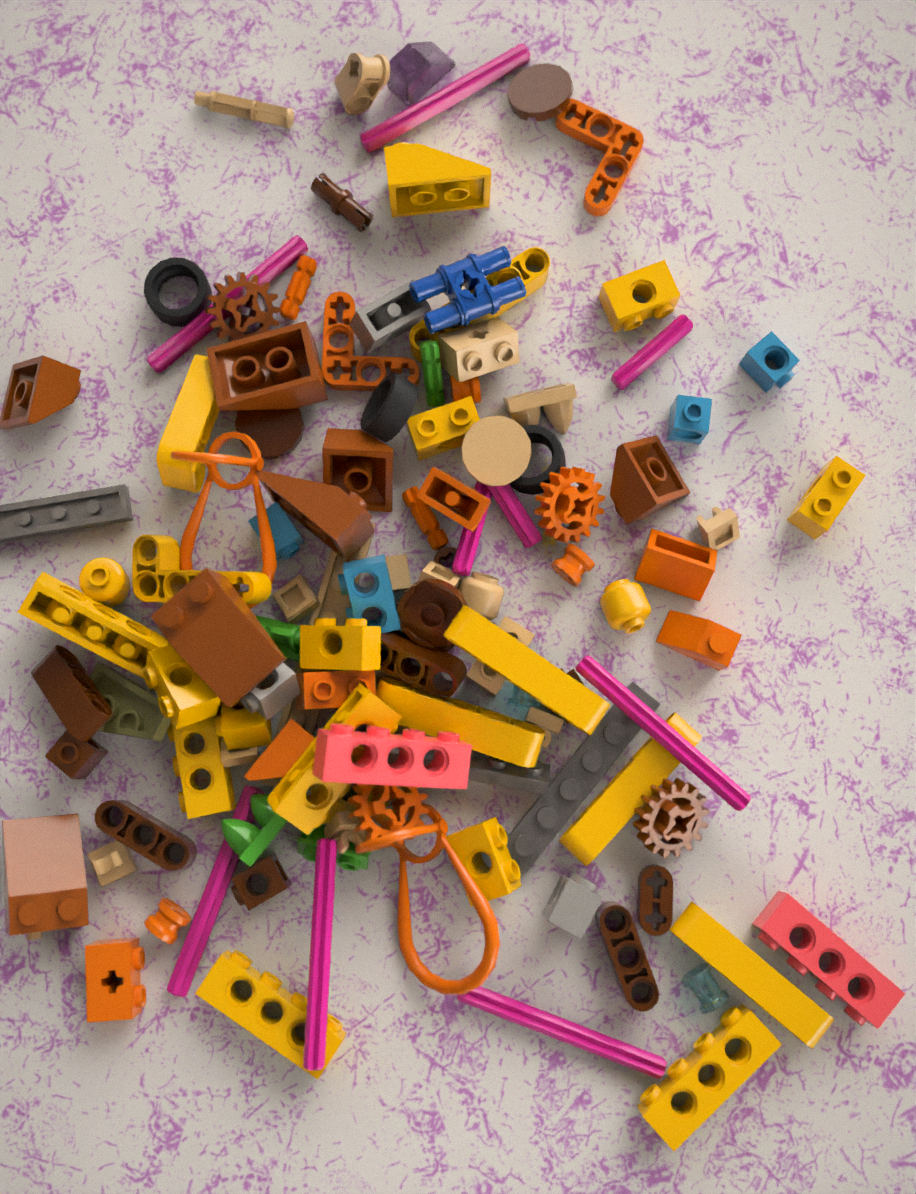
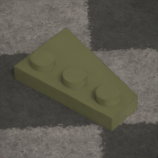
[90,662,172,742]

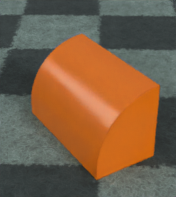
[634,528,717,601]

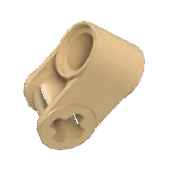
[334,53,390,115]

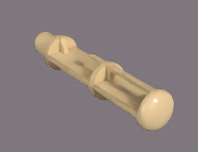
[194,91,295,129]

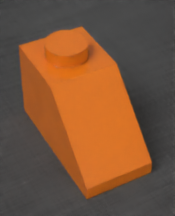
[416,467,491,532]
[655,610,742,671]
[244,719,316,781]

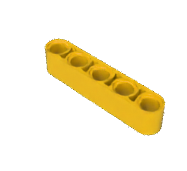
[409,247,550,363]
[443,605,610,736]
[376,677,545,768]
[559,712,702,866]
[669,901,834,1049]

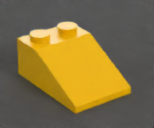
[384,142,491,218]

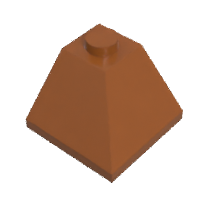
[0,355,81,430]
[322,428,393,512]
[610,435,691,525]

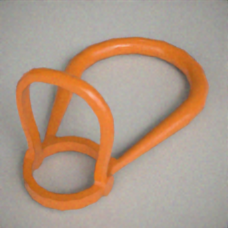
[171,432,277,609]
[355,803,500,995]

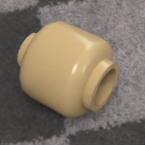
[458,571,504,620]

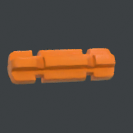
[279,255,317,321]
[402,486,449,550]

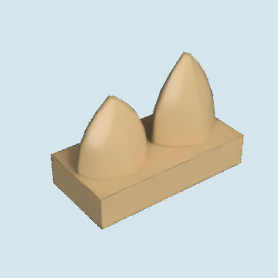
[503,383,577,434]

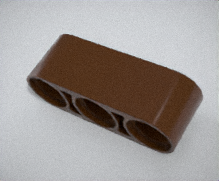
[380,630,467,698]
[31,645,113,742]
[95,800,197,871]
[595,901,659,1012]

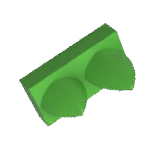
[221,794,288,867]

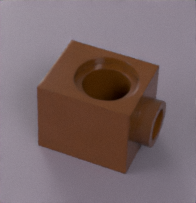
[45,730,108,779]
[231,853,292,911]

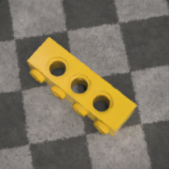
[17,572,169,678]
[167,683,237,819]
[266,683,402,835]
[195,950,347,1080]
[637,1003,782,1151]

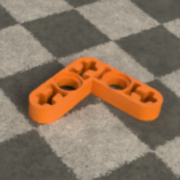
[555,98,644,216]
[322,291,420,391]

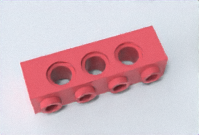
[312,724,472,789]
[752,891,905,1029]

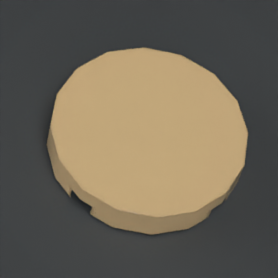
[461,415,532,487]

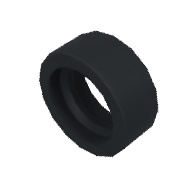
[144,257,212,327]
[360,372,419,442]
[510,425,566,495]

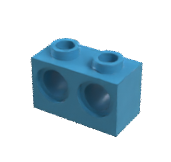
[338,554,401,633]

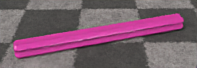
[360,43,531,152]
[146,235,309,373]
[576,655,751,811]
[167,785,264,997]
[303,838,337,1070]
[457,986,667,1079]

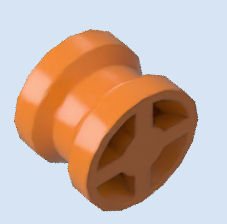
[450,375,481,404]
[551,543,595,587]
[144,897,192,944]

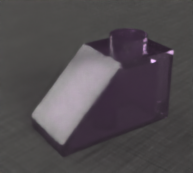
[387,42,455,107]

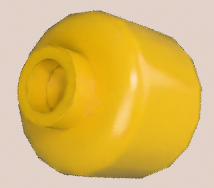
[79,557,130,607]
[600,579,651,634]

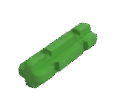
[420,340,445,407]

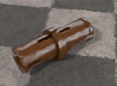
[311,173,374,232]

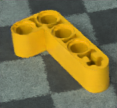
[156,354,220,493]
[132,534,272,604]

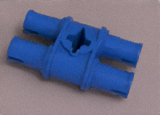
[409,246,526,334]

